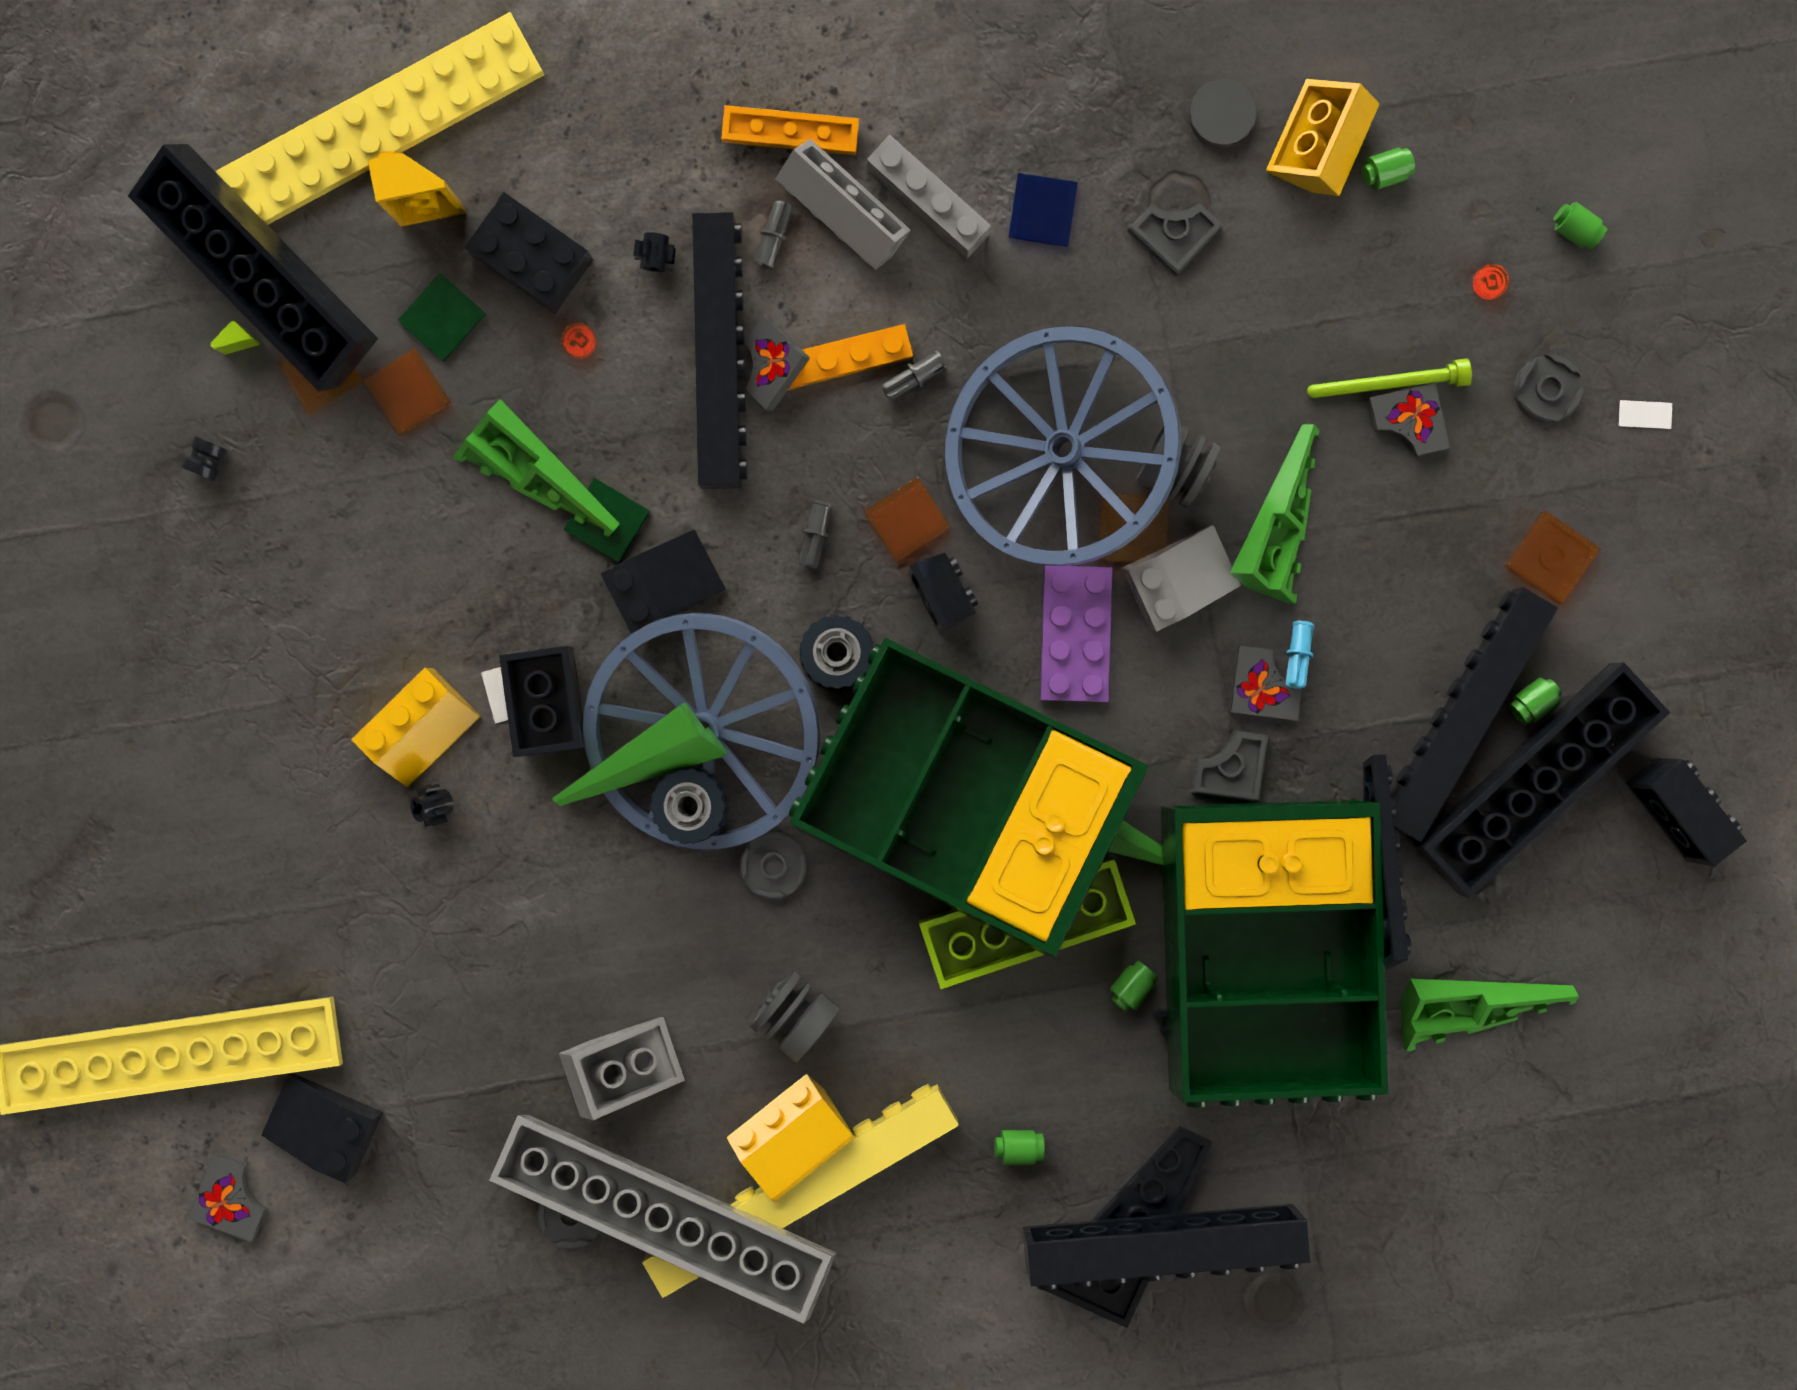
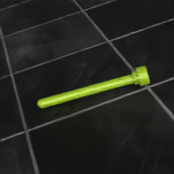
[1307,358,1472,398]

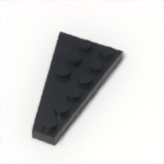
[1363,754,1411,970]
[1036,1126,1212,1328]

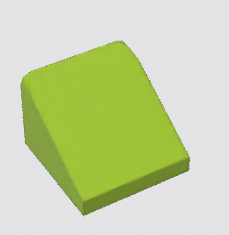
[210,320,261,355]

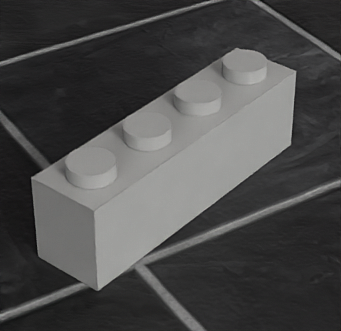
[867,134,991,260]
[775,139,911,270]

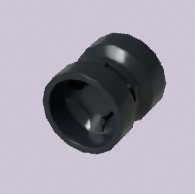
[182,436,228,481]

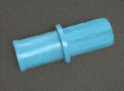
[1286,620,1315,689]

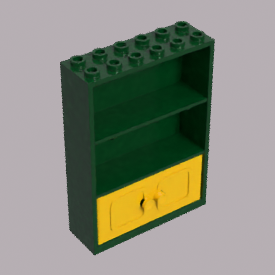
[789,638,1149,960]
[1161,800,1389,1108]

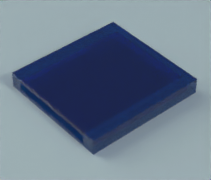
[1008,173,1078,247]

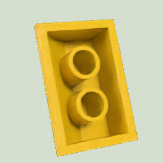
[1266,79,1380,196]
[368,151,467,227]
[351,668,481,787]
[727,1074,855,1202]

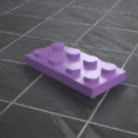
[1040,566,1112,702]

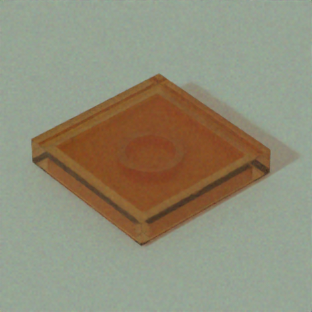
[1098,493,1170,563]
[1504,510,1601,604]

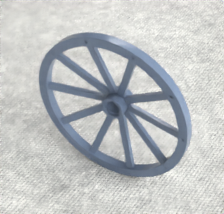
[945,326,1181,566]
[583,613,820,850]

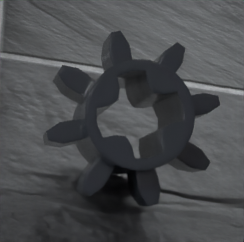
[633,232,676,272]
[410,784,454,827]

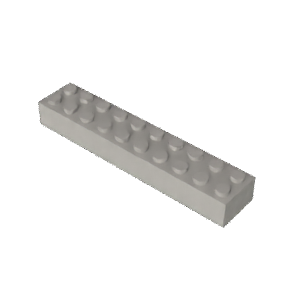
[489,1115,837,1324]

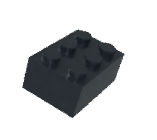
[464,192,594,314]
[499,646,585,757]
[1625,758,1747,867]

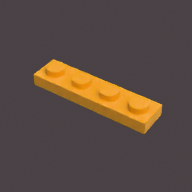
[721,105,859,156]
[788,324,913,390]

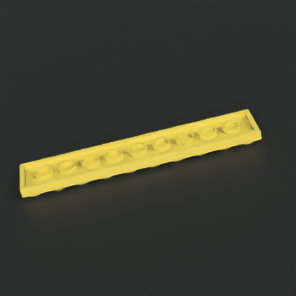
[215,12,544,225]
[0,997,343,1115]

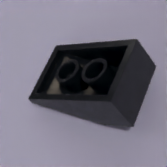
[601,529,726,634]
[908,553,978,633]
[261,1073,383,1184]

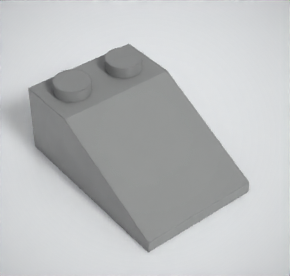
[1121,525,1241,632]
[559,1017,685,1120]

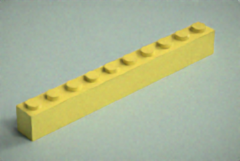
[642,1084,959,1298]

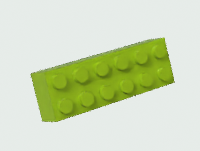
[918,856,1136,989]

